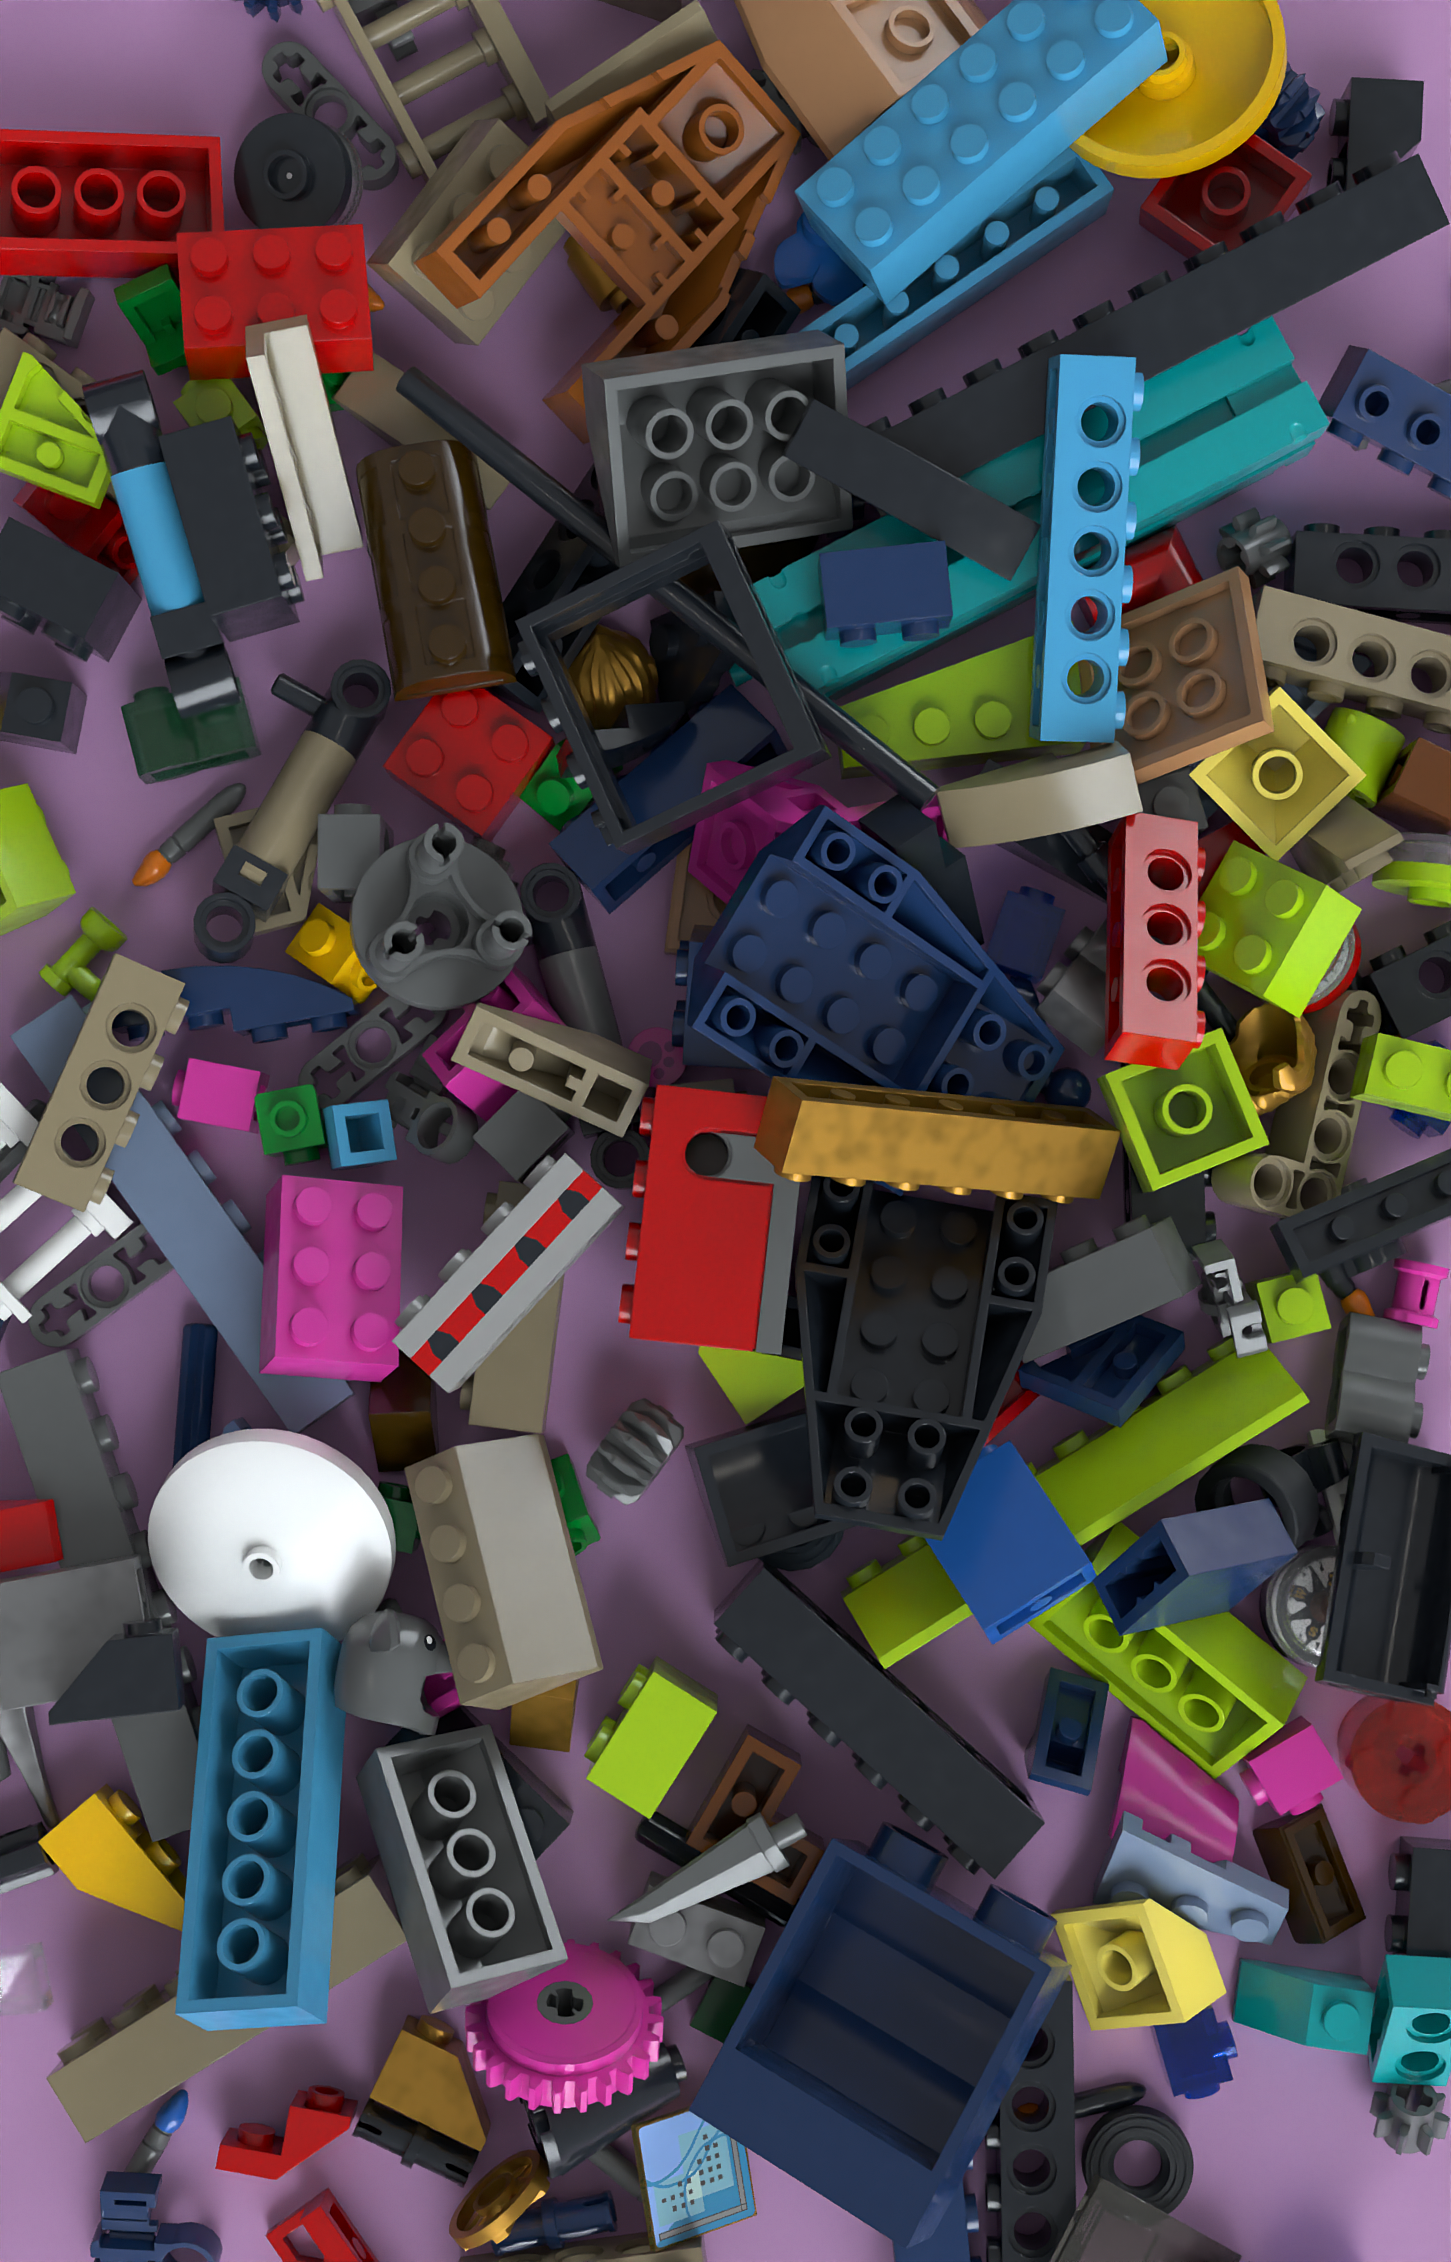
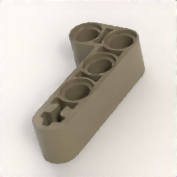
[1211,990,1381,1219]

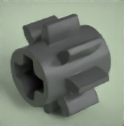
[1217,507,1292,589]
[1369,2083,1450,2156]

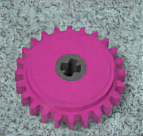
[465,1939,664,2114]

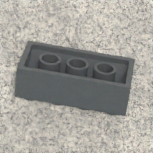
[356,1724,568,2014]

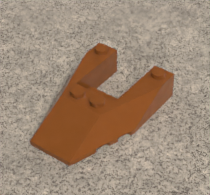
[414,39,801,444]

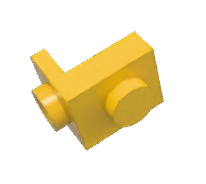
[284,903,378,1004]

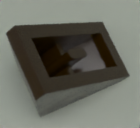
[368,1349,439,1472]

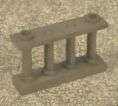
[316,0,550,184]

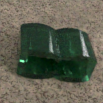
[121,677,262,784]

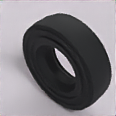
[1081,2105,1194,2222]

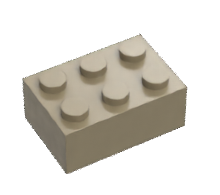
[366,118,566,346]

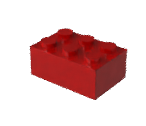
[176,224,374,381]

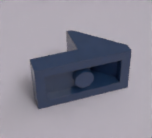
[1024,1667,1109,1796]

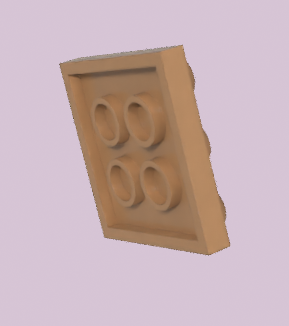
[1078,566,1275,785]

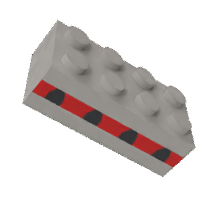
[392,1153,625,1393]

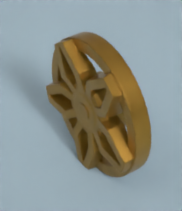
[449,2149,550,2251]

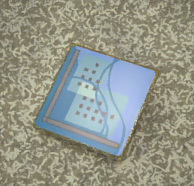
[631,2105,757,2252]

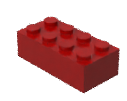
[0,129,225,279]

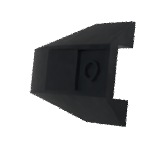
[794,1175,1058,1541]

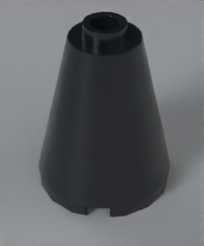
[519,2040,688,2179]

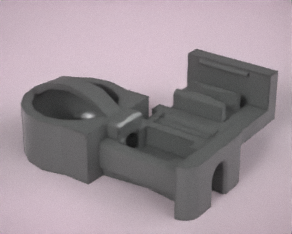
[0,275,95,349]
[378,1033,478,1164]
[1191,1239,1268,1359]

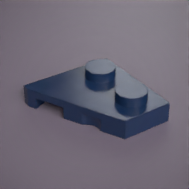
[1018,1315,1185,1428]

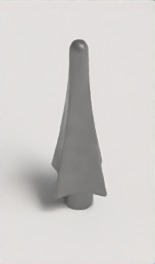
[0,1698,59,1828]

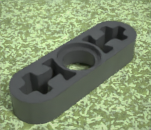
[262,41,399,191]
[298,996,449,1110]
[28,1224,174,1347]

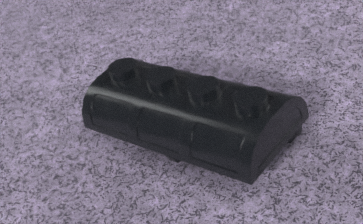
[1315,1432,1451,1707]

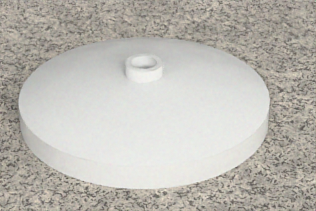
[148,1429,396,1642]

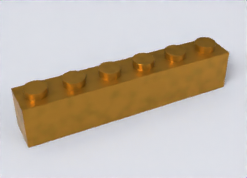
[753,1076,1121,1204]

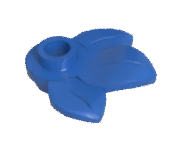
[774,212,864,306]

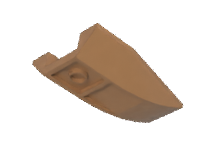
[734,0,989,160]

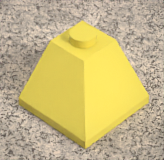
[1189,685,1367,861]
[1050,1898,1227,2031]

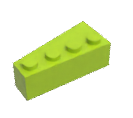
[838,621,1086,780]

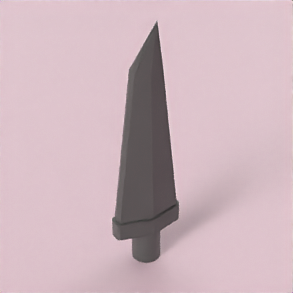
[606,1812,808,1923]

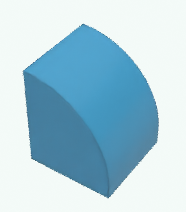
[322,1099,397,1171]

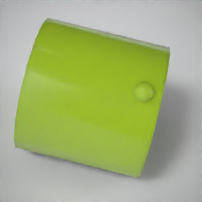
[1323,707,1406,808]

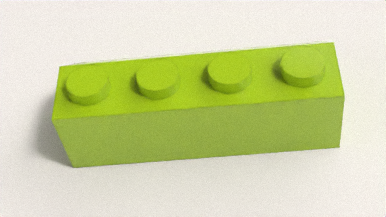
[1027,1522,1308,1780]

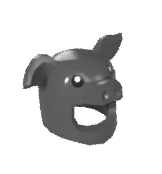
[334,1598,453,1735]

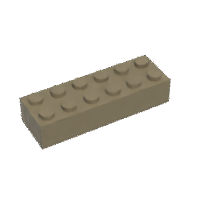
[46,1853,406,2143]

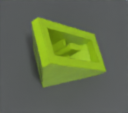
[698,1346,804,1425]

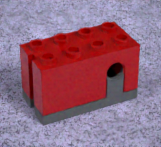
[618,1084,800,1355]

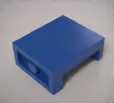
[925,1440,1097,1645]

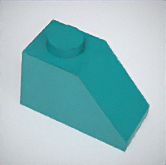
[1232,1958,1375,2055]

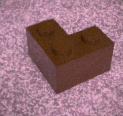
[686,1724,825,1906]

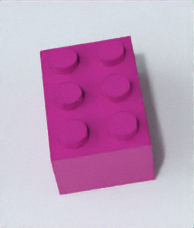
[259,1175,403,1382]

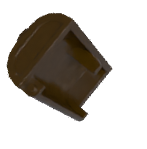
[356,440,517,702]

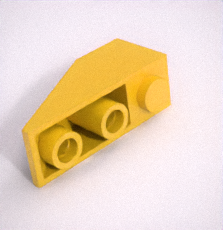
[38,1783,187,1931]

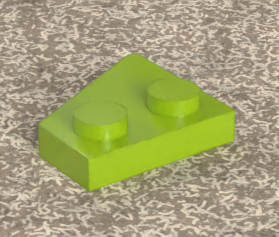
[0,352,111,509]

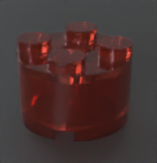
[1337,1696,1451,1824]

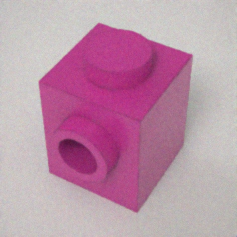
[1239,1716,1344,1816]

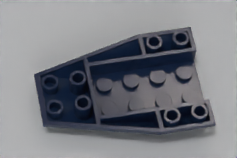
[687,804,1065,1102]

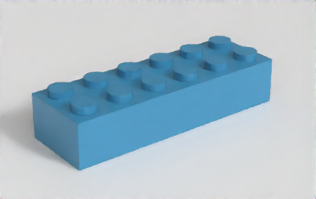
[794,0,1168,305]
[175,1628,346,2031]

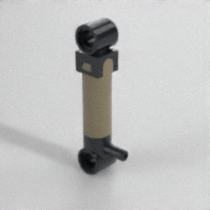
[193,659,391,963]

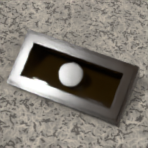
[1253,1803,1366,1944]

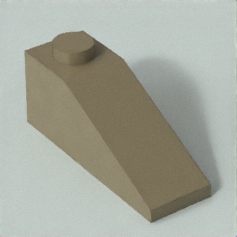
[451,1002,652,1138]

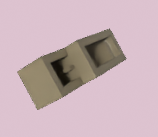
[331,352,510,510]
[936,741,1143,848]

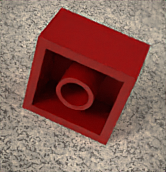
[1139,134,1313,259]
[383,688,555,846]

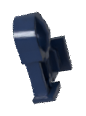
[90,2171,223,2262]

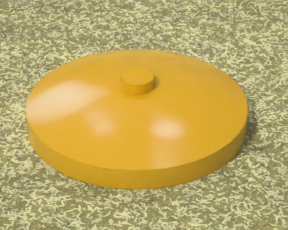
[1069,0,1287,179]

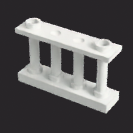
[0,1082,133,1324]

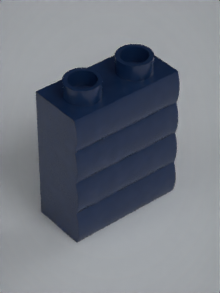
[688,1821,1072,2249]

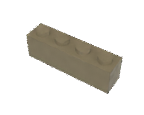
[460,1181,565,1434]

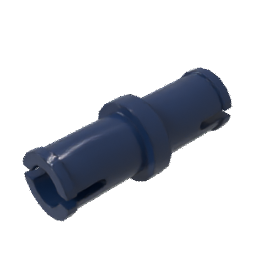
[490,2190,618,2257]

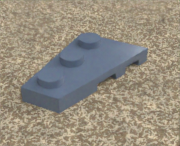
[1092,1811,1289,1945]

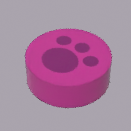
[628,1027,687,1089]

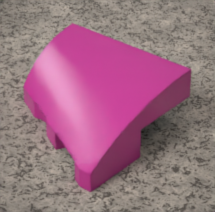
[1108,1716,1239,1863]

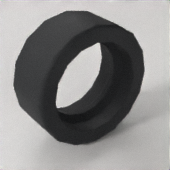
[1194,1444,1320,1549]

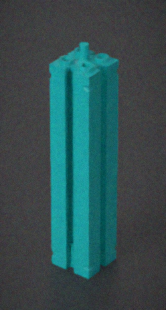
[727,316,1330,700]

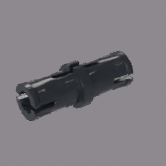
[352,2097,480,2188]

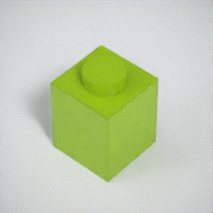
[1244,1272,1332,1344]

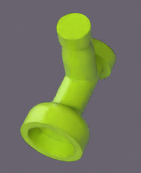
[38,906,128,1002]

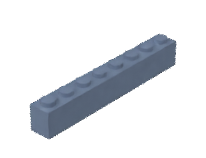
[10,995,355,1434]

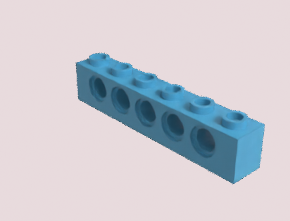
[1029,354,1144,743]

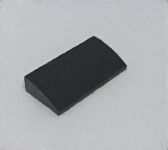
[685,1408,858,1567]

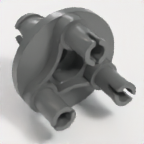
[349,823,532,1010]

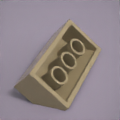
[404,1433,604,1710]

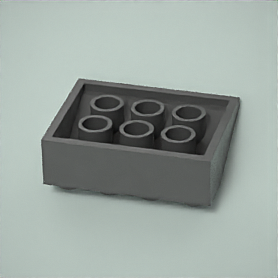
[581,329,853,568]

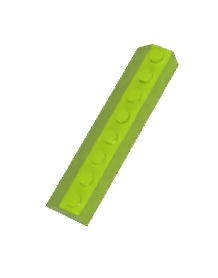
[840,1335,1310,1669]

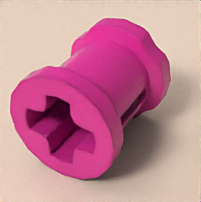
[1382,1258,1450,1329]

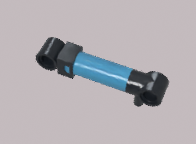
[82,369,242,719]

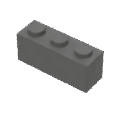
[1022,1214,1202,1363]

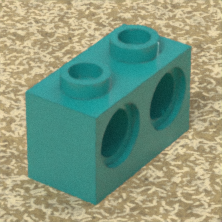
[1368,1954,1451,2087]

